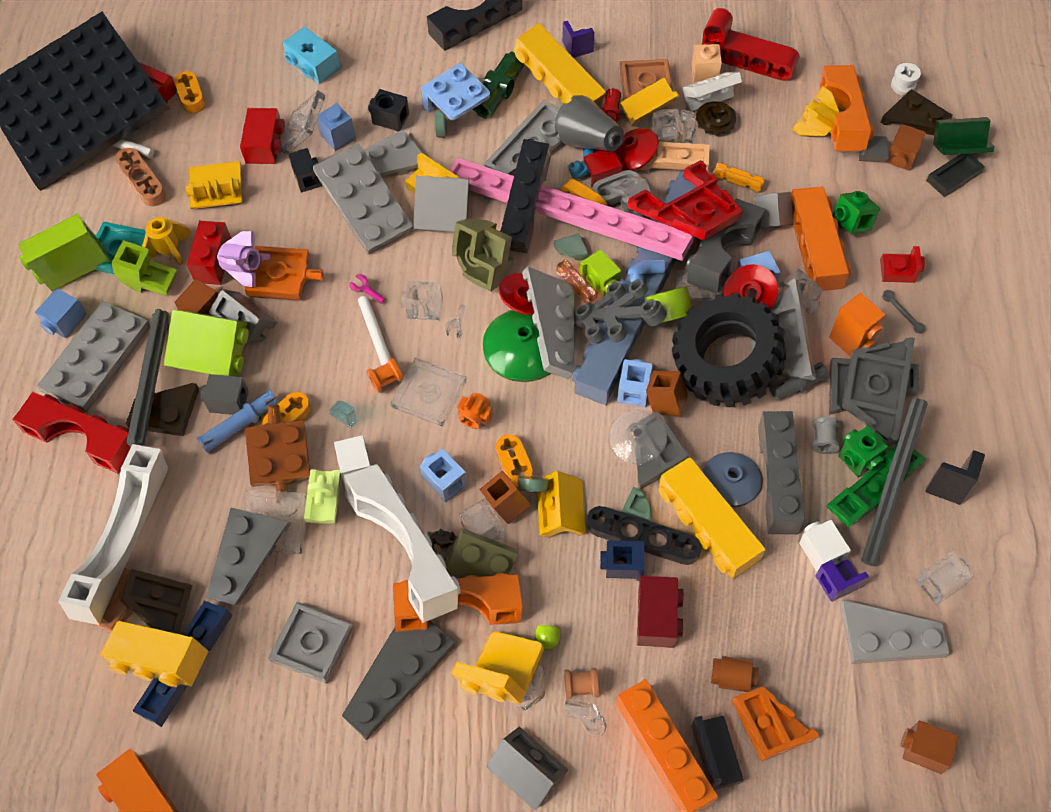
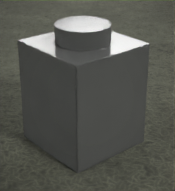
[201,374,249,415]

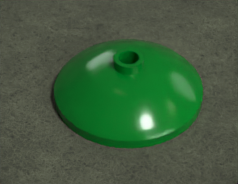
[483,310,551,382]

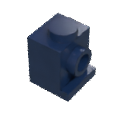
[600,540,645,581]

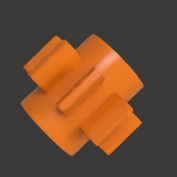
[456,393,493,429]

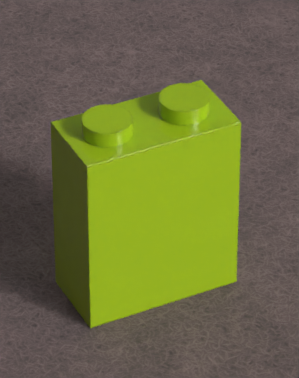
[18,213,110,291]
[164,310,249,377]

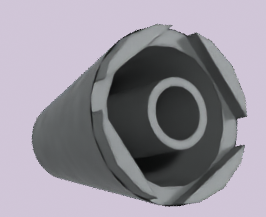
[554,95,624,151]

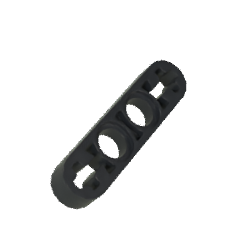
[587,506,701,565]

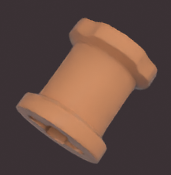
[564,668,599,699]

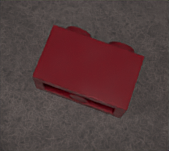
[637,575,684,648]

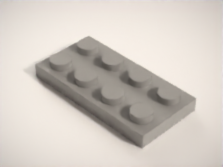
[313,143,413,254]
[37,300,150,413]

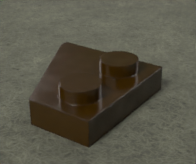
[880,89,953,136]
[126,383,199,436]
[120,569,192,634]

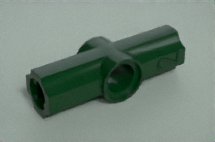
[473,51,524,119]

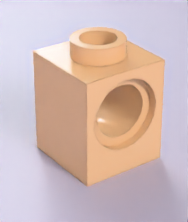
[692,44,722,84]

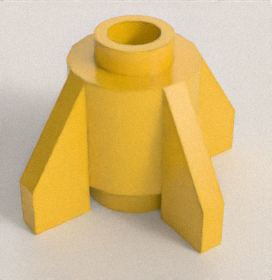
[792,86,840,136]
[142,217,191,264]

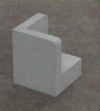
[754,192,793,227]

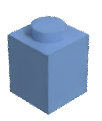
[316,103,356,151]
[35,288,87,338]

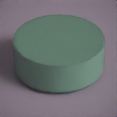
[434,111,446,137]
[517,476,548,492]

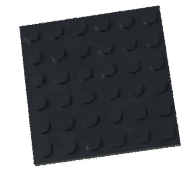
[0,11,170,191]

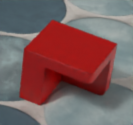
[584,150,622,188]

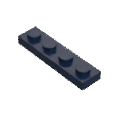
[132,600,233,727]

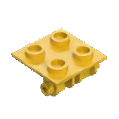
[185,161,242,209]

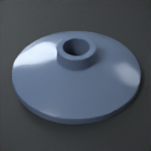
[703,452,762,507]

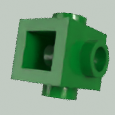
[832,191,881,234]
[838,425,888,477]

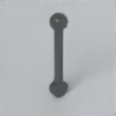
[882,290,925,334]

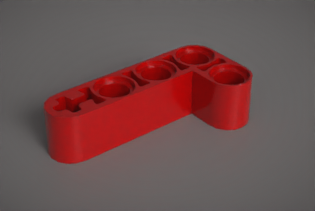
[702,8,800,81]

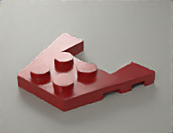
[627,160,743,240]

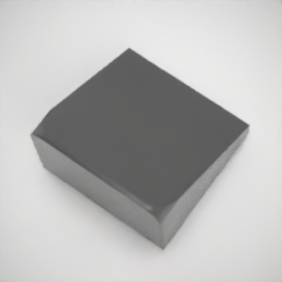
[859,136,889,163]

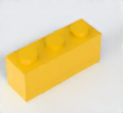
[100,621,209,687]

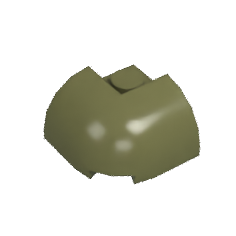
[452,219,514,292]

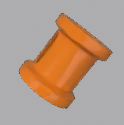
[367,358,403,393]

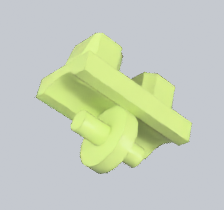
[304,469,341,524]

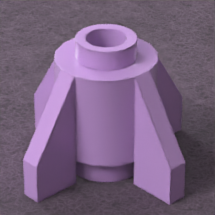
[217,231,270,287]

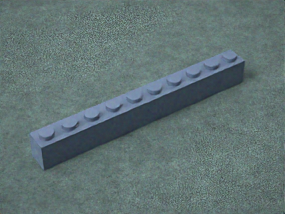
[572,171,696,405]

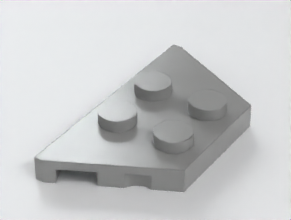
[750,279,816,380]

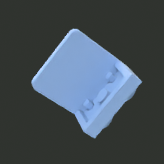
[421,62,490,120]

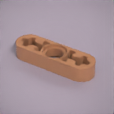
[115,147,166,206]

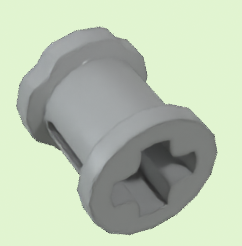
[812,416,840,454]

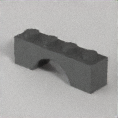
[686,198,766,294]
[758,411,805,534]

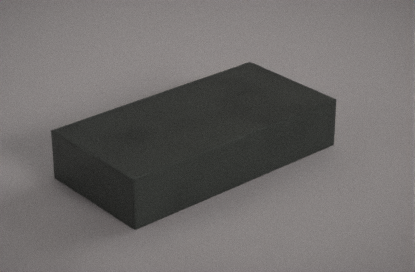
[926,154,985,197]

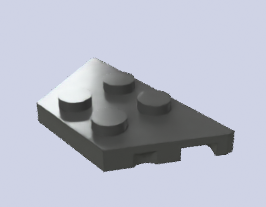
[841,337,915,444]

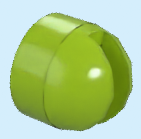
[535,625,561,650]

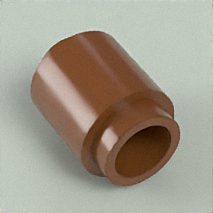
[711,656,759,692]

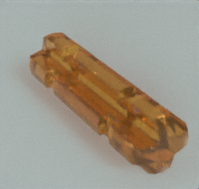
[556,260,598,304]

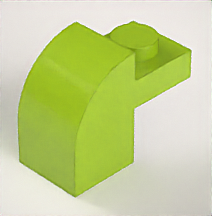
[112,240,177,296]
[644,286,692,323]

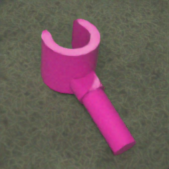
[349,274,385,304]

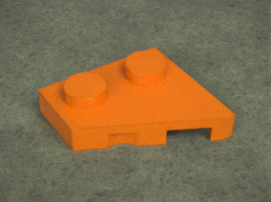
[732,686,819,762]

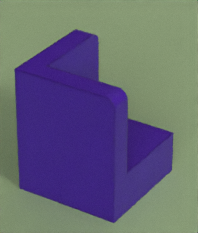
[562,20,595,58]
[815,560,869,602]

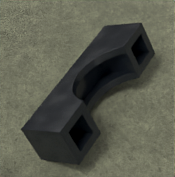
[427,0,522,51]
[500,139,551,254]

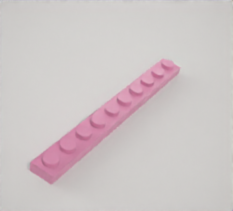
[449,158,694,261]

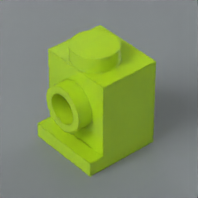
[579,249,621,296]

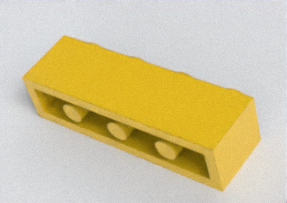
[514,23,606,107]
[659,457,766,580]

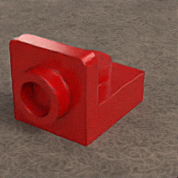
[880,246,925,283]

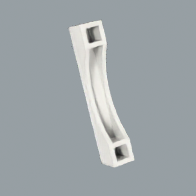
[58,444,168,625]
[344,464,461,623]

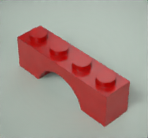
[12,392,131,474]

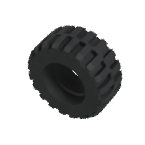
[672,293,786,407]

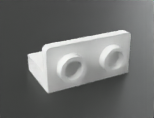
[682,72,742,111]

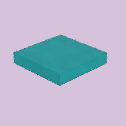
[95,222,146,275]

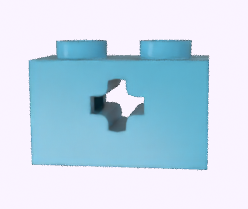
[283,26,341,84]

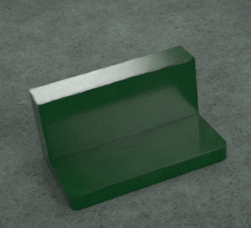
[933,117,995,155]

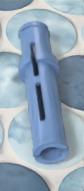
[197,389,279,453]

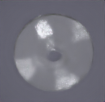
[609,409,668,465]

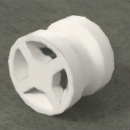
[891,63,921,95]

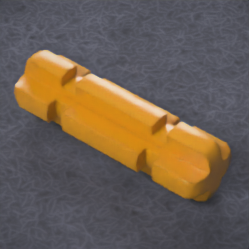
[713,162,764,192]

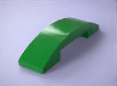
[826,445,926,528]

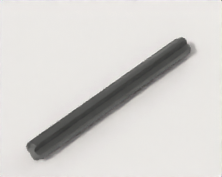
[127,309,169,447]
[861,398,928,566]

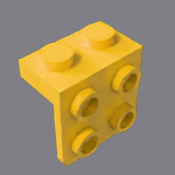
[451,631,544,704]

